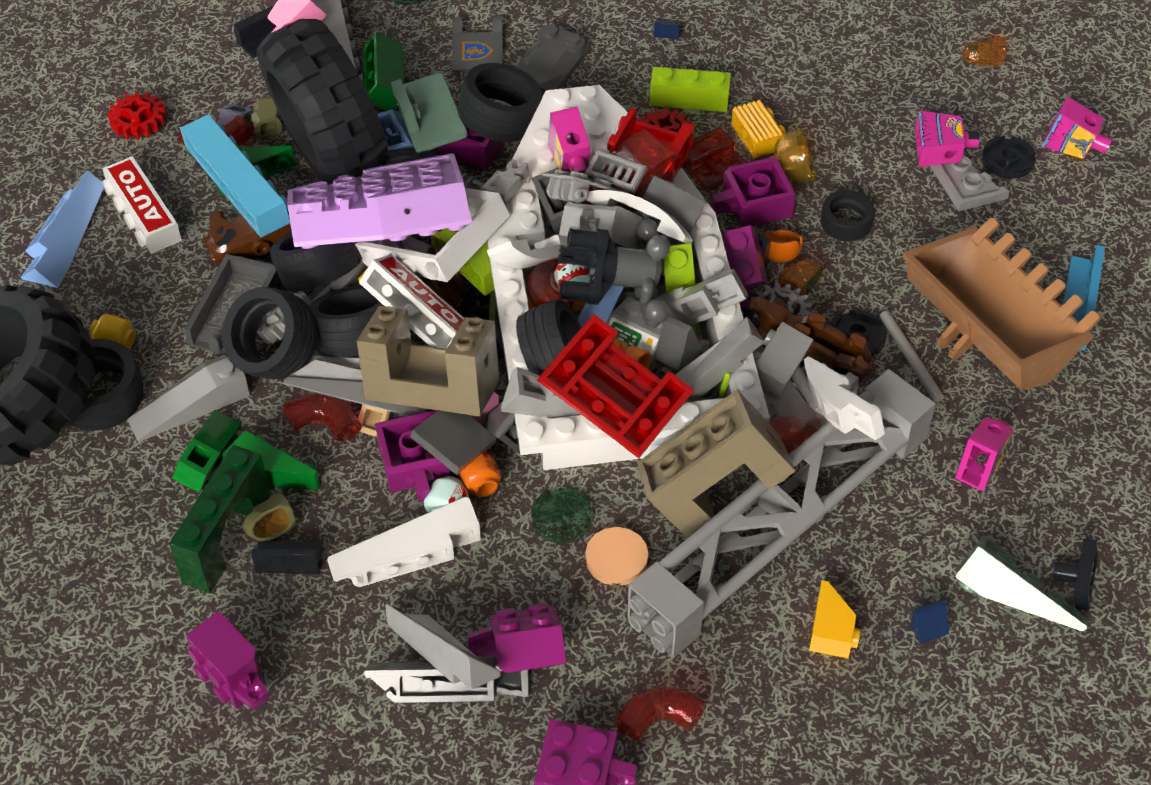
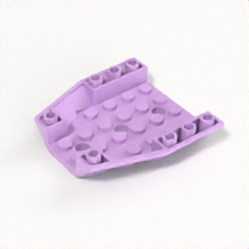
[287,153,472,249]

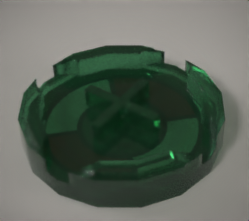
[531,487,593,544]

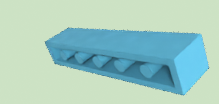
[180,114,290,238]

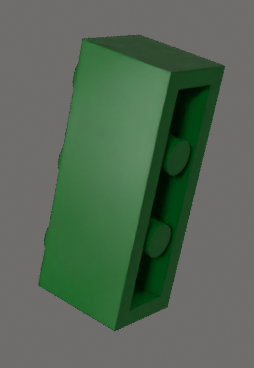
[363,32,405,111]

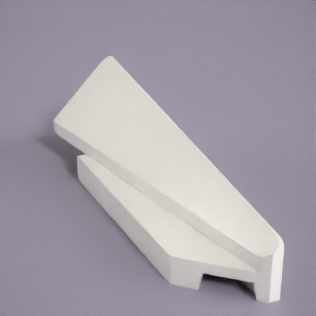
[327,497,481,587]

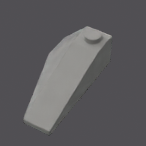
[127,354,250,442]

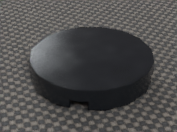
[981,136,1036,179]
[830,309,887,356]

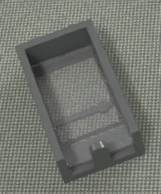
[184,254,282,354]

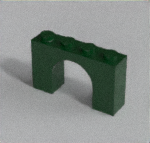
[169,445,271,594]

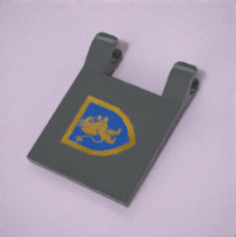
[452,16,503,72]

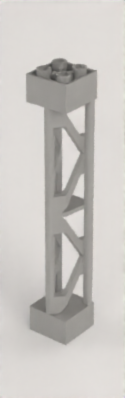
[627,369,936,658]

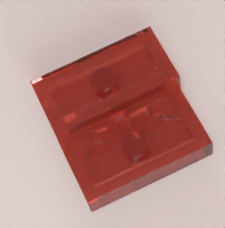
[683,127,748,193]
[604,129,678,196]

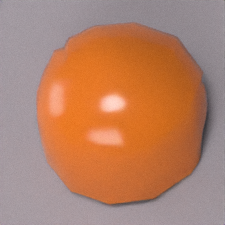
[764,230,803,263]

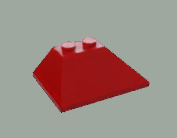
[537,314,694,459]

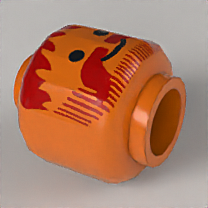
[458,451,502,497]

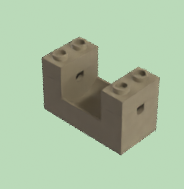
[357,306,500,417]
[637,389,795,538]

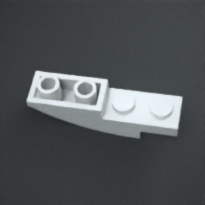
[804,356,885,440]

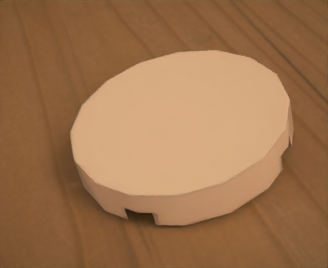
[585,527,649,585]

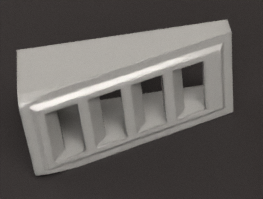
[584,149,648,194]

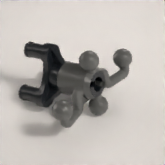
[558,219,670,329]

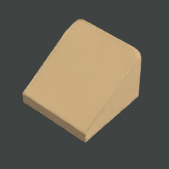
[354,404,395,437]

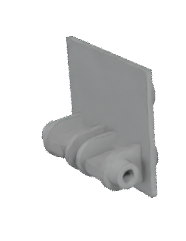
[542,169,621,203]

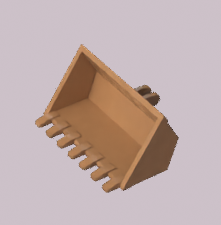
[903,218,1101,390]

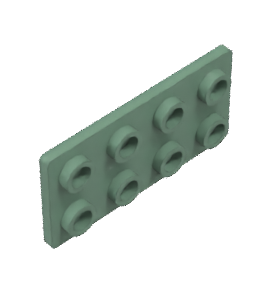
[391,72,468,153]

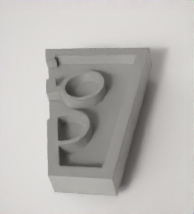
[930,154,1010,212]

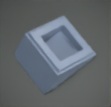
[219,104,254,132]

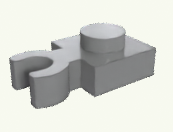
[481,159,530,203]

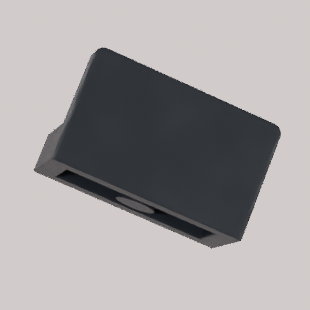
[233,5,276,58]
[251,541,323,574]

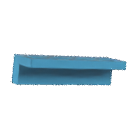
[1063,245,1105,351]

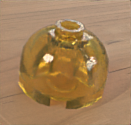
[770,128,816,184]

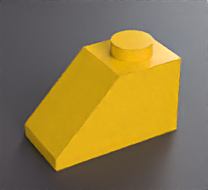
[809,580,860,658]

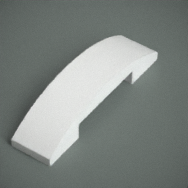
[585,190,693,244]
[487,234,567,269]

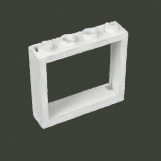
[355,188,510,282]

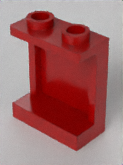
[607,107,695,182]

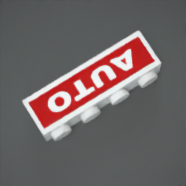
[102,156,182,254]
[359,254,464,349]

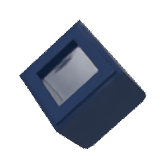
[654,18,682,40]
[910,600,949,644]

